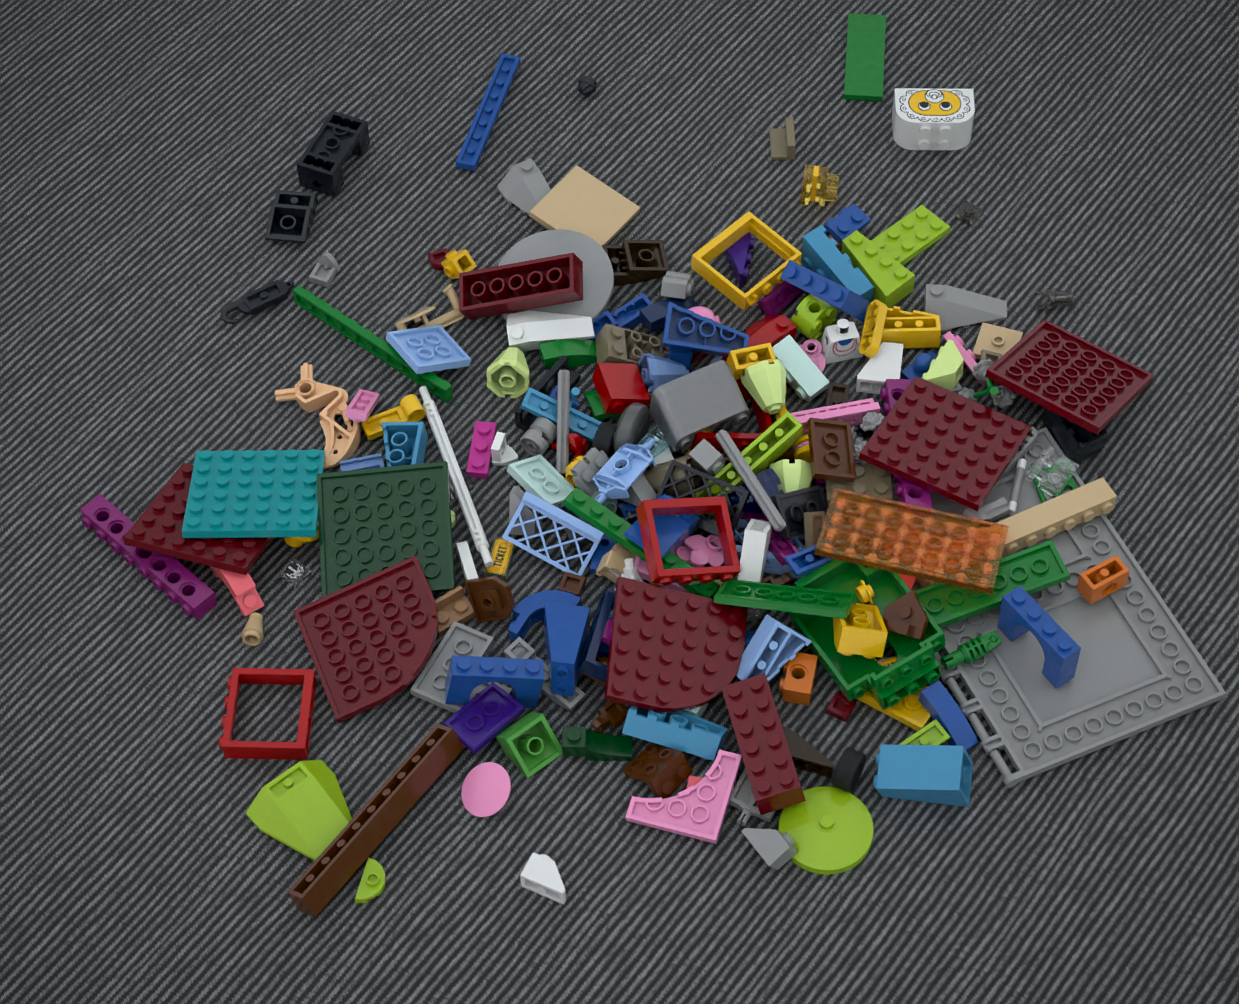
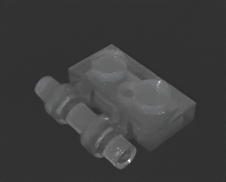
[1025,446,1080,498]

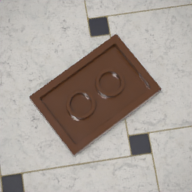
[807,418,856,483]

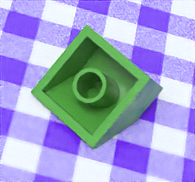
[496,711,563,778]

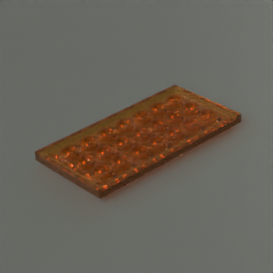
[815,488,1009,594]

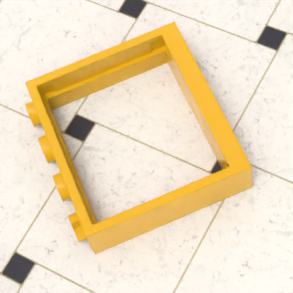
[691,211,802,311]

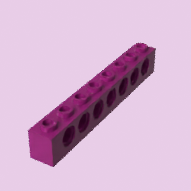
[880,379,933,523]
[80,494,218,621]

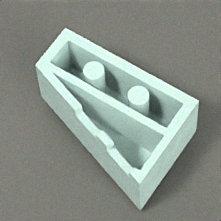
[772,335,830,403]

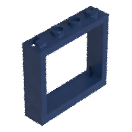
[577,588,615,683]

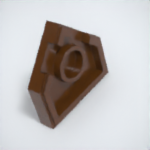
[882,590,929,641]

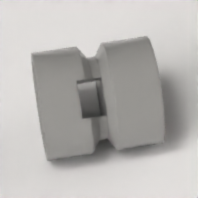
[520,417,557,456]

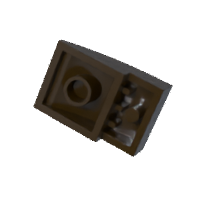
[602,240,669,286]

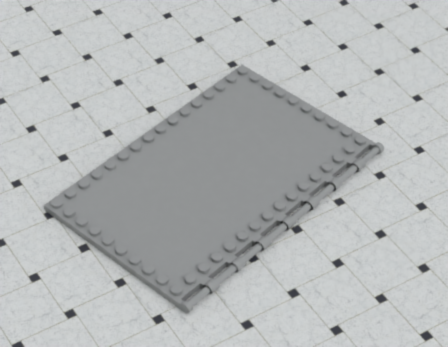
[838,427,1226,788]

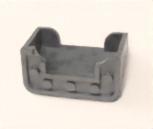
[649,360,750,452]

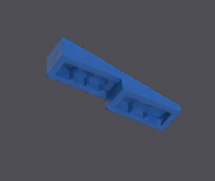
[585,293,652,341]

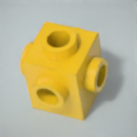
[441,249,477,279]

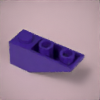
[725,226,755,288]

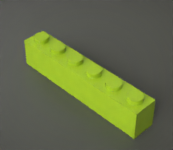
[692,411,804,517]

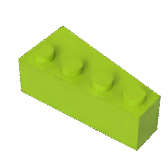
[841,230,915,308]

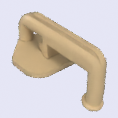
[395,284,464,330]

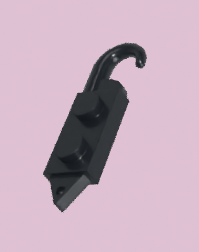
[221,280,294,324]

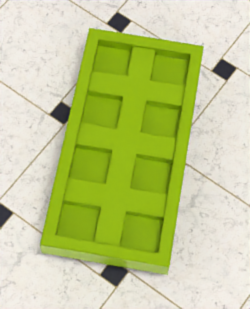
[871,205,950,265]

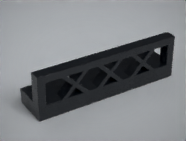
[514,355,580,431]

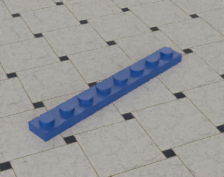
[456,54,520,171]

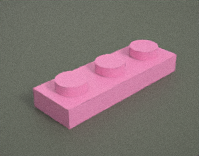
[943,331,987,387]
[345,389,380,422]

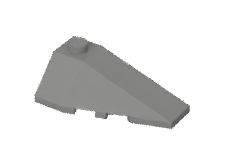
[497,158,551,230]
[924,284,1007,333]

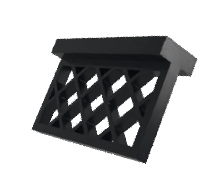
[652,460,751,537]

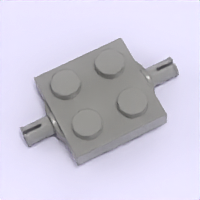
[729,768,776,826]

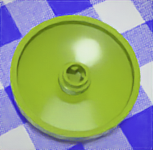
[779,786,874,875]

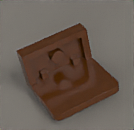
[624,743,693,799]

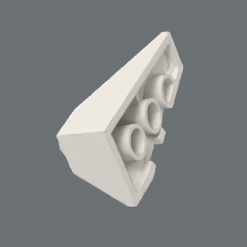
[506,310,595,352]

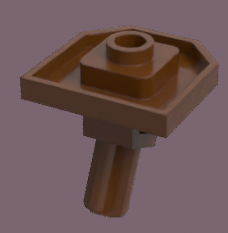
[464,576,516,623]

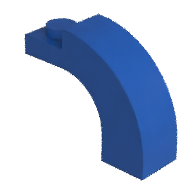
[508,590,582,643]

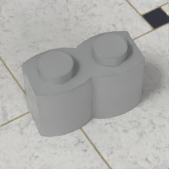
[661,271,695,300]

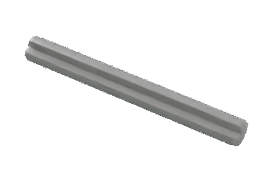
[556,370,570,475]

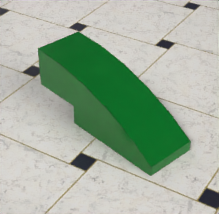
[539,339,597,370]

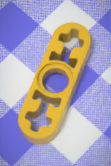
[859,299,887,358]

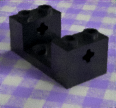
[296,111,370,197]

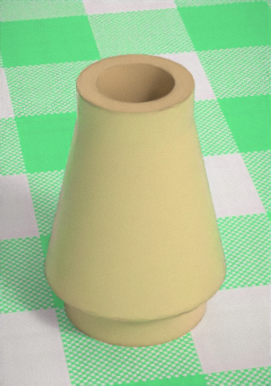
[241,612,264,646]

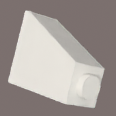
[856,342,904,394]
[738,519,772,582]

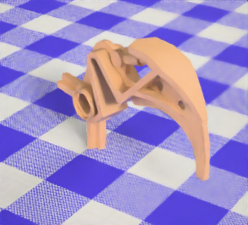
[275,363,361,470]

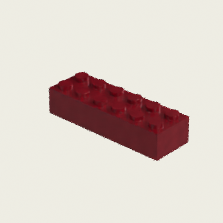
[459,253,583,320]
[721,673,806,815]

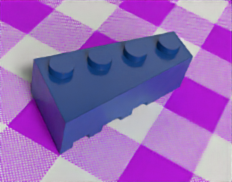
[661,302,749,357]

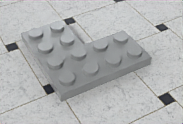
[410,621,513,713]

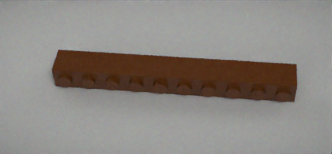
[287,723,465,917]

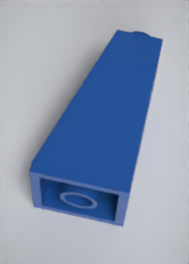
[544,601,590,697]

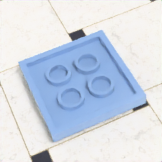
[386,325,471,374]

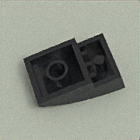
[265,190,318,243]

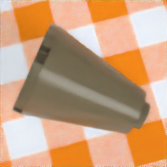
[643,454,700,497]

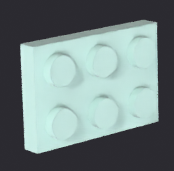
[507,454,575,507]

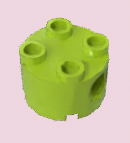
[791,294,838,342]

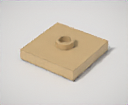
[973,322,1023,360]

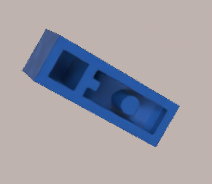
[784,534,851,577]

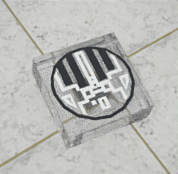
[280,559,311,588]

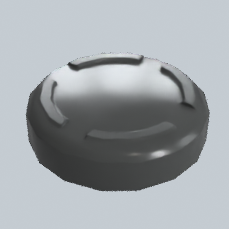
[612,402,651,453]

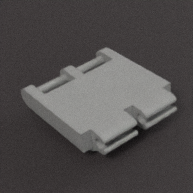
[570,447,609,497]

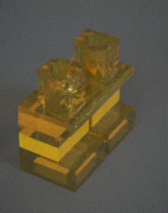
[800,164,839,206]

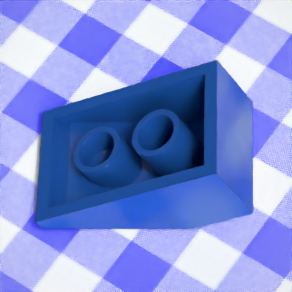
[624,493,700,558]

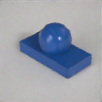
[900,350,937,381]

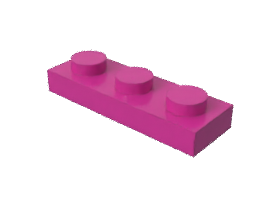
[466,421,497,479]

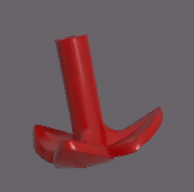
[551,433,588,459]

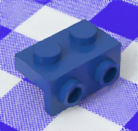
[824,204,871,245]

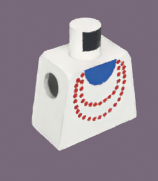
[820,319,863,364]

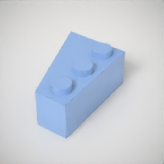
[735,614,812,681]

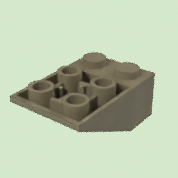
[595,324,663,372]

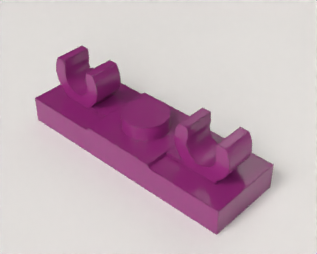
[757,281,802,316]

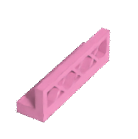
[790,398,880,435]

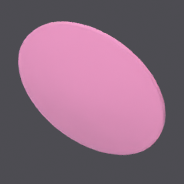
[461,762,511,817]

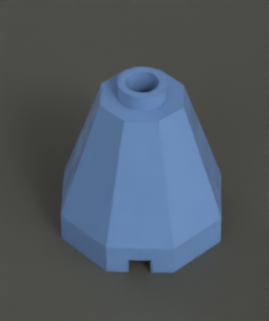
[638,353,690,399]

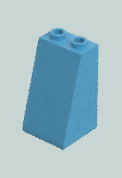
[873,744,973,807]

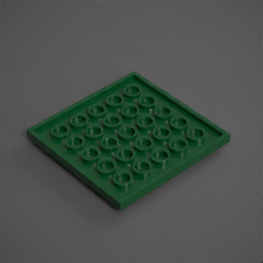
[316,461,455,598]

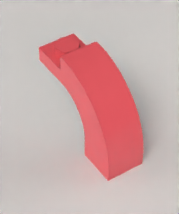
[210,566,265,616]

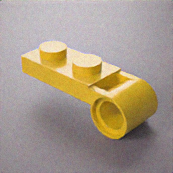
[360,394,426,441]

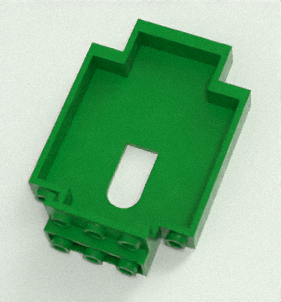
[789,550,946,710]

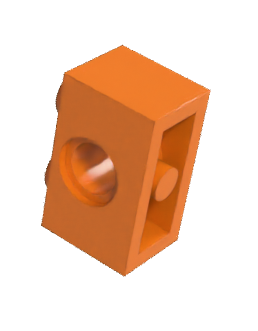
[1076,555,1130,605]
[779,652,818,706]

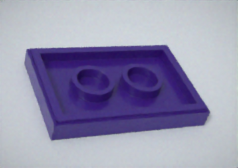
[443,682,525,754]

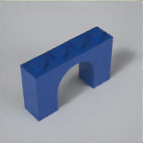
[780,260,871,322]
[997,586,1081,689]
[445,655,544,708]

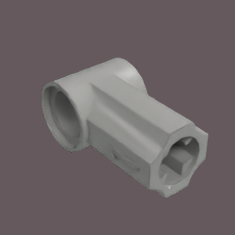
[963,496,1010,531]

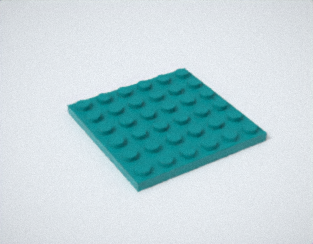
[182,449,326,538]

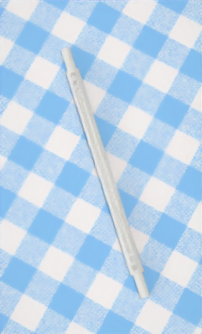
[419,386,494,567]

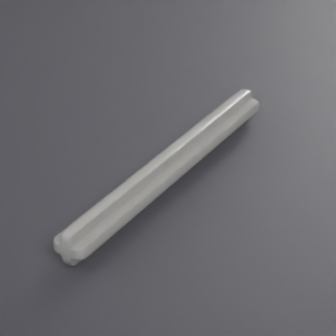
[715,429,786,531]

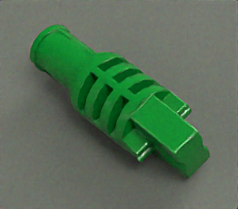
[940,631,1002,670]

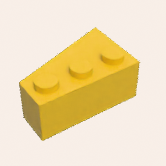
[874,306,941,348]

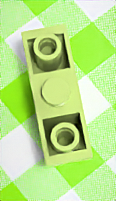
[922,339,964,390]

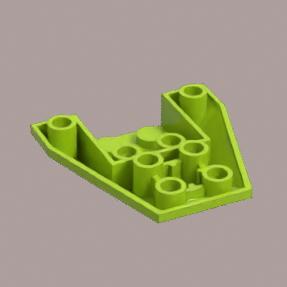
[246,760,352,861]

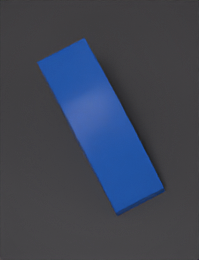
[918,680,978,751]

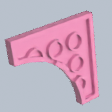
[625,750,742,844]

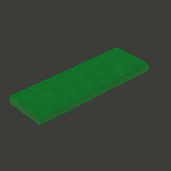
[844,13,886,101]
[714,579,858,619]

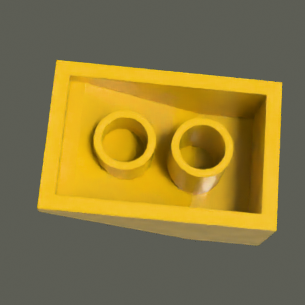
[833,603,888,659]

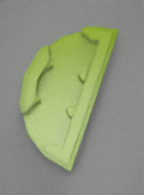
[355,857,386,903]

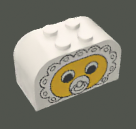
[892,88,975,150]

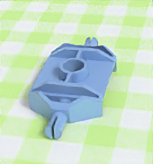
[592,437,656,504]

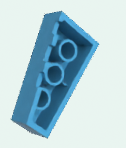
[801,225,874,302]
[382,422,428,467]
[622,706,729,761]

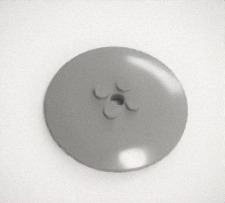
[498,229,614,322]

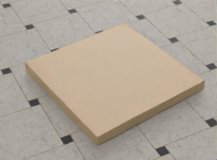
[529,165,640,247]

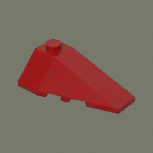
[721,314,797,361]

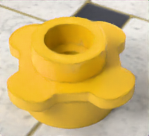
[855,580,875,605]

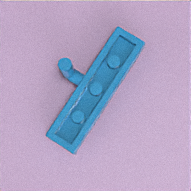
[520,387,602,443]

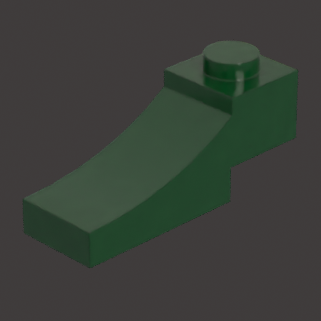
[562,727,633,761]

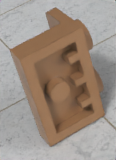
[435,586,475,637]

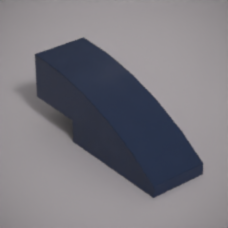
[640,297,699,333]

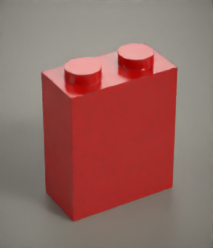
[592,363,650,414]

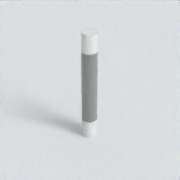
[1008,458,1027,515]

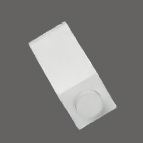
[520,852,566,904]

